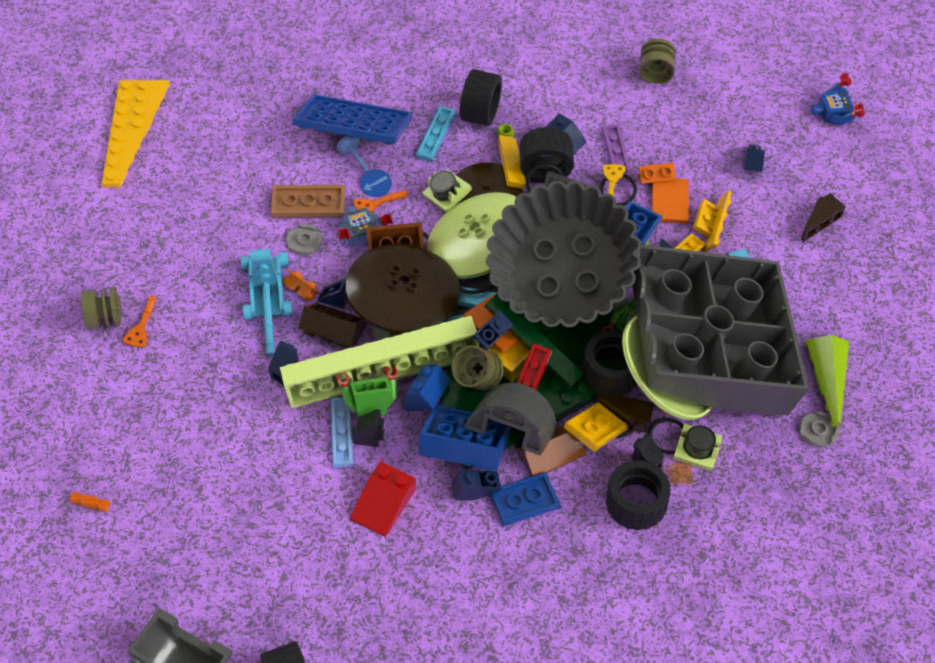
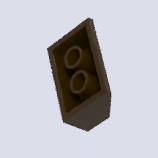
[298,303,367,348]

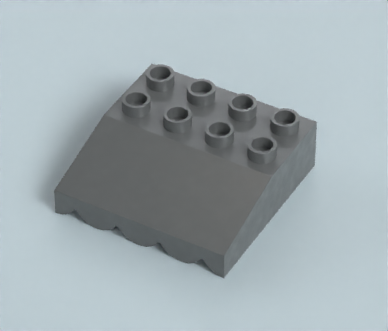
[632,245,809,415]

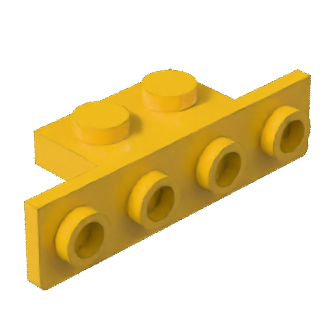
[693,190,732,252]

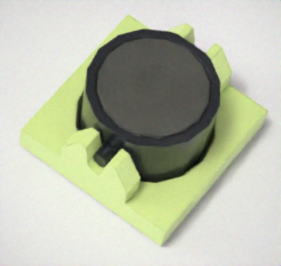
[422,169,472,213]
[673,423,723,471]

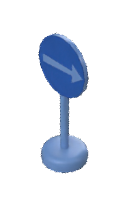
[336,135,392,197]

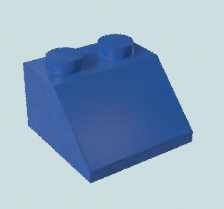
[404,364,451,411]

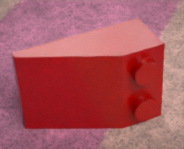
[350,461,416,537]

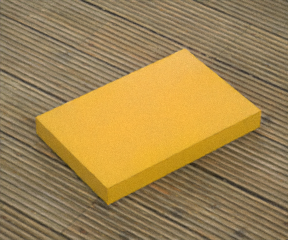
[563,402,628,452]

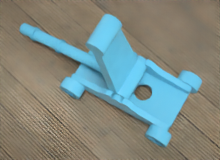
[241,249,292,356]

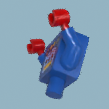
[811,73,865,126]

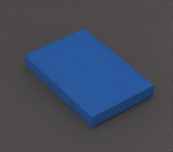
[490,472,561,527]

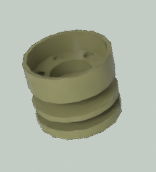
[639,39,676,84]
[81,286,122,330]
[452,345,504,391]

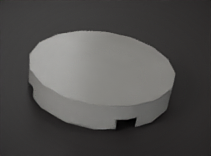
[286,224,323,256]
[799,411,840,448]

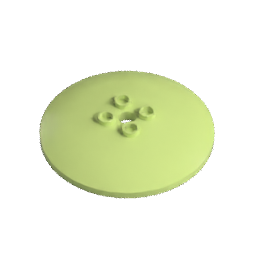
[427,192,516,279]
[622,316,712,420]

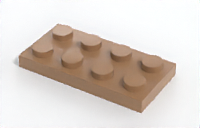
[271,185,345,218]

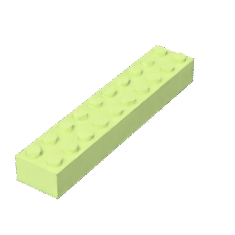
[280,316,479,408]

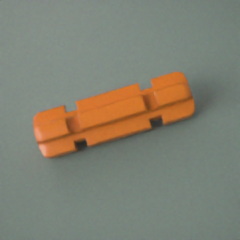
[70,492,111,512]

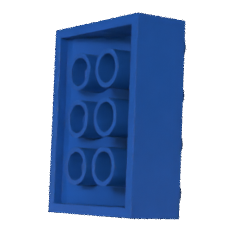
[418,405,512,471]

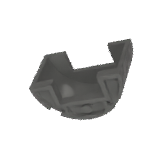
[465,383,556,456]
[127,608,233,663]

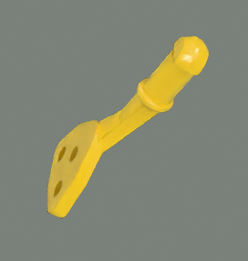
[603,164,626,197]

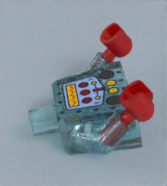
[337,205,393,248]

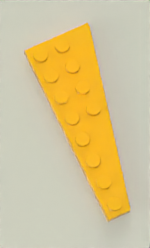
[102,80,170,188]

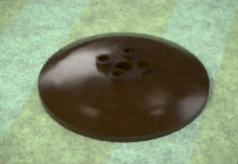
[345,244,460,334]

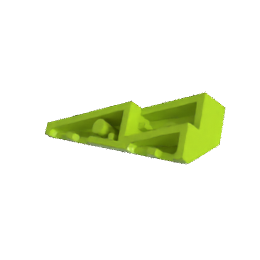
[804,335,849,427]

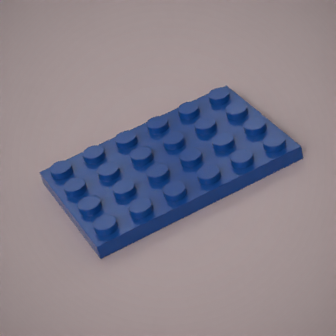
[292,94,413,145]

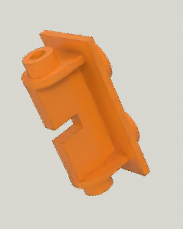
[638,162,676,184]
[282,268,320,301]

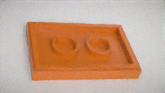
[652,178,689,224]
[464,295,520,354]

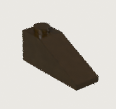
[801,193,846,242]
[594,393,654,433]

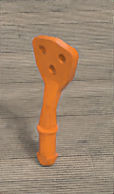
[353,190,408,215]
[123,295,157,347]

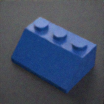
[626,201,663,245]

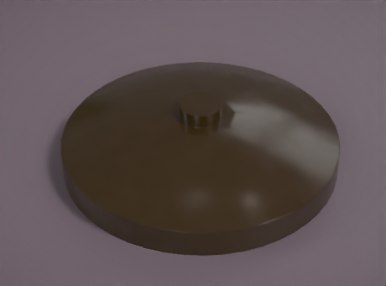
[455,163,522,206]

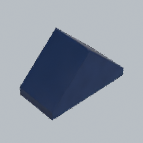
[317,278,348,309]

